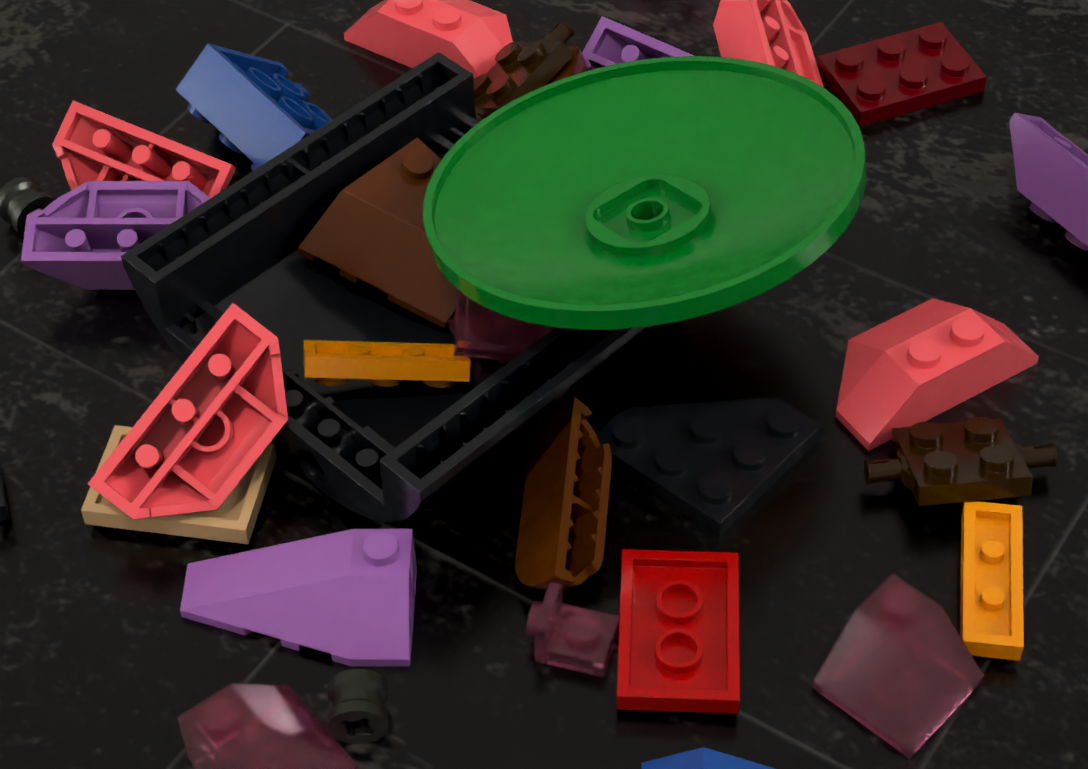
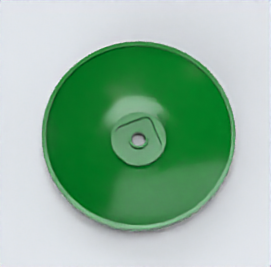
[423,56,867,330]

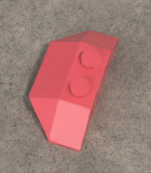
[344,0,513,79]
[713,0,824,88]
[52,101,236,198]
[835,298,1039,451]
[87,303,288,520]

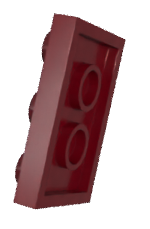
[817,22,987,127]

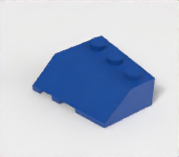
[176,43,332,171]

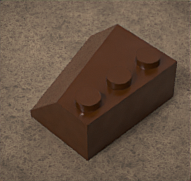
[297,137,476,328]

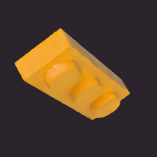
[303,340,471,388]
[959,501,1024,661]

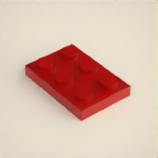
[617,549,740,714]

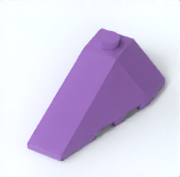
[180,529,417,666]

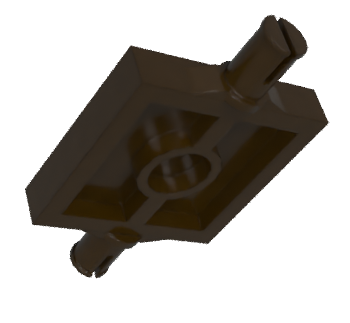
[474,21,575,122]
[864,417,1057,506]

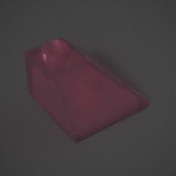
[812,573,983,758]
[177,684,358,769]

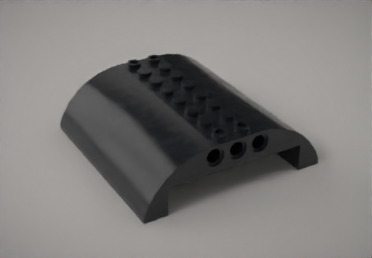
[121,52,653,523]

